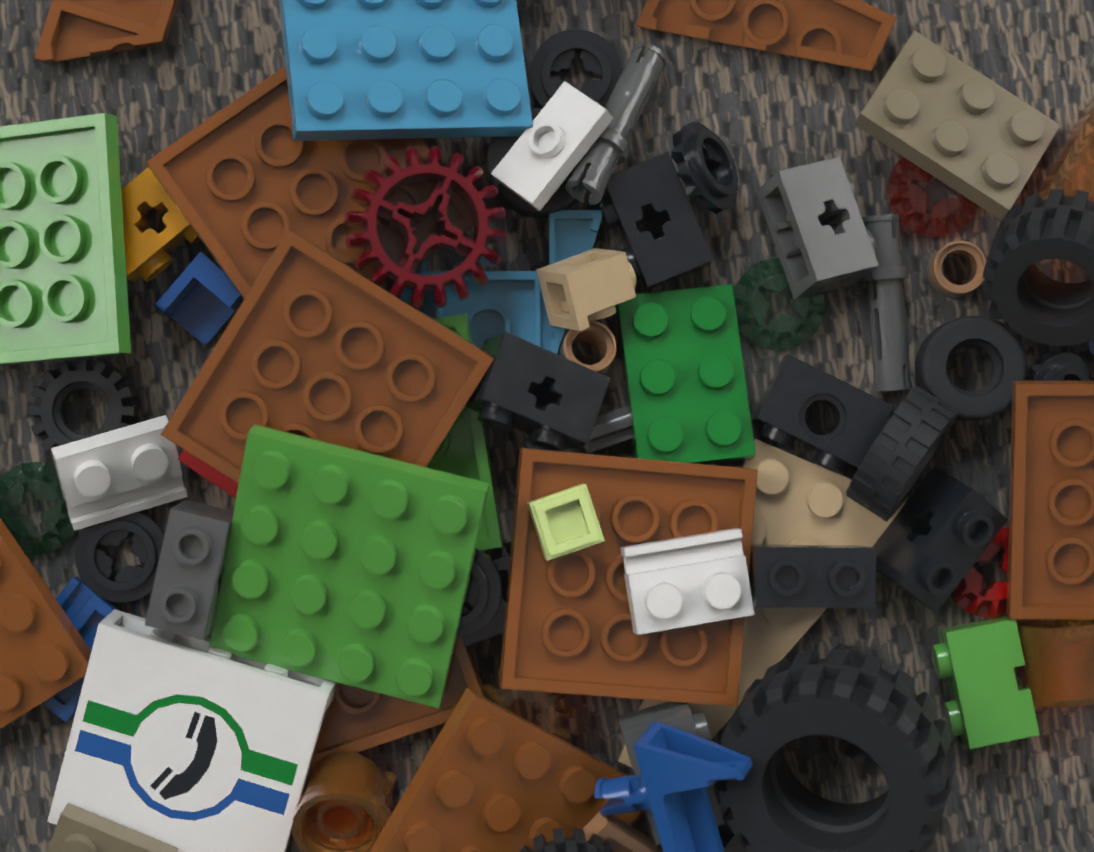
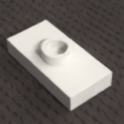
[491,81,613,211]

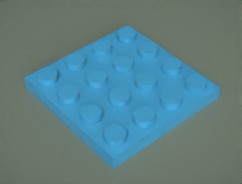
[279,0,533,141]

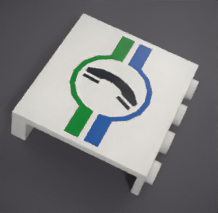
[47,609,338,852]

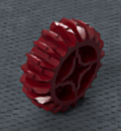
[344,146,507,309]

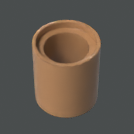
[927,240,986,298]
[558,321,616,375]

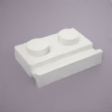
[51,415,188,531]
[620,528,755,635]

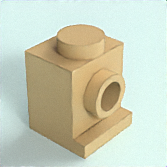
[536,248,637,331]

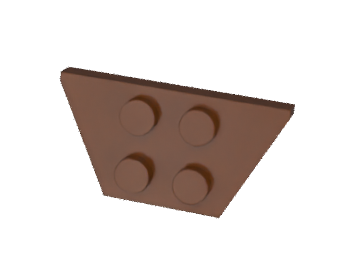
[34,0,179,65]

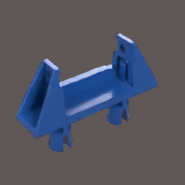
[595,722,753,852]

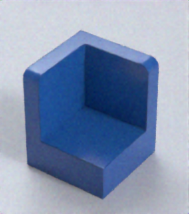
[155,252,244,344]

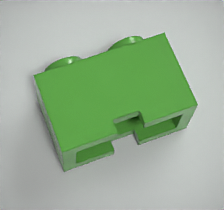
[932,616,1040,749]

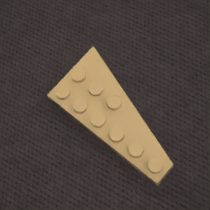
[617,439,906,767]

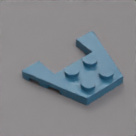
[400,210,602,354]

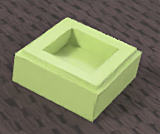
[527,483,605,560]

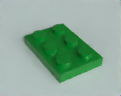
[616,284,756,465]

